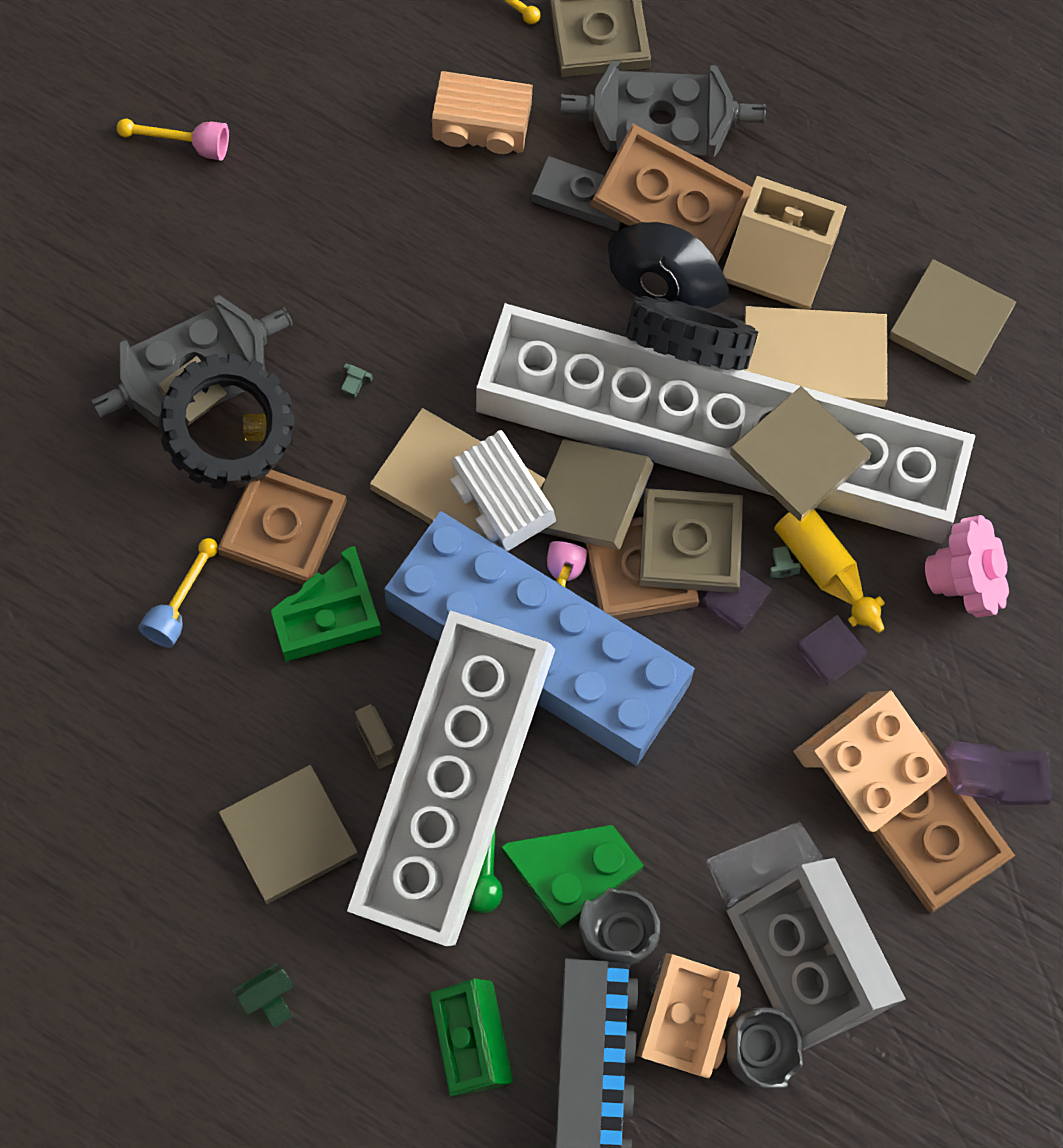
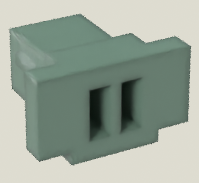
[341,363,373,398]
[770,546,801,579]

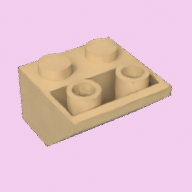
[723,176,847,310]

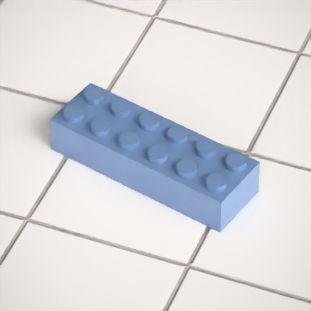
[385,511,695,766]

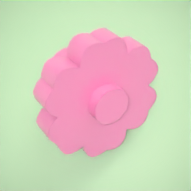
[925,515,1009,618]

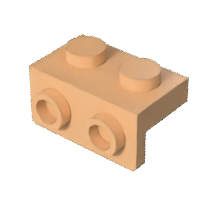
[636,953,741,1079]

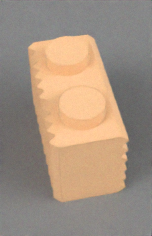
[432,71,533,154]

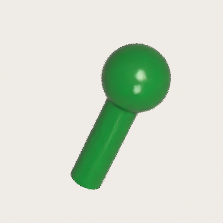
[468,830,503,914]

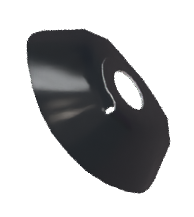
[608,222,729,308]

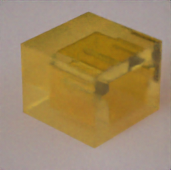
[243,413,267,441]

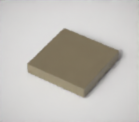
[549,0,651,77]
[888,259,1016,382]
[730,386,872,521]
[539,439,654,550]
[639,488,743,593]
[219,765,358,905]

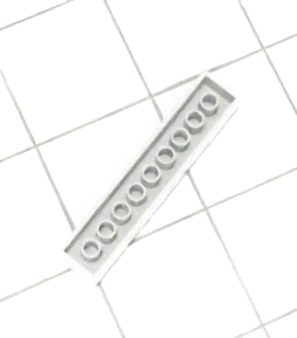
[476,303,975,544]

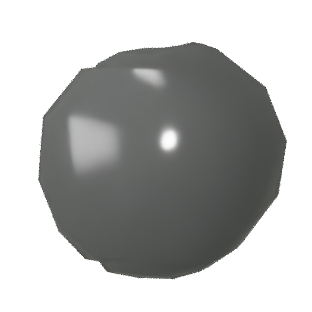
[579,888,660,966]
[724,1008,803,1090]

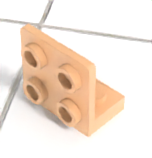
[793,690,947,832]

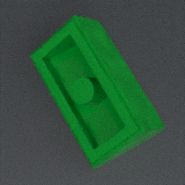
[430,979,513,1097]

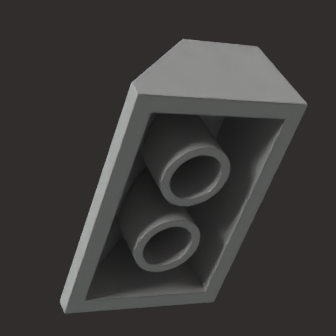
[727,858,906,1051]

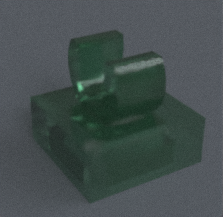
[232,963,294,1028]

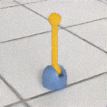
[138,538,218,648]

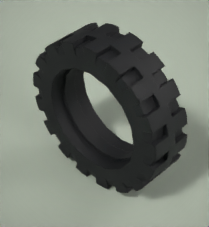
[625,296,758,370]
[159,354,294,489]

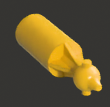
[774,509,885,633]

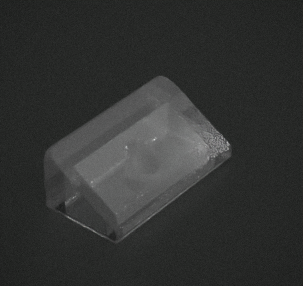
[706,821,824,907]

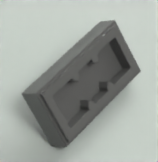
[532,156,622,231]

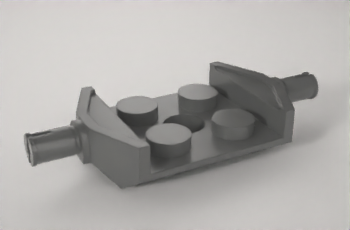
[560,60,766,157]
[91,295,293,427]

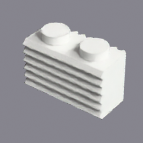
[450,430,556,551]

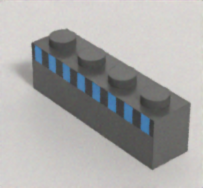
[555,959,638,1148]

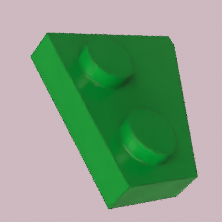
[271,546,382,662]
[502,825,644,930]

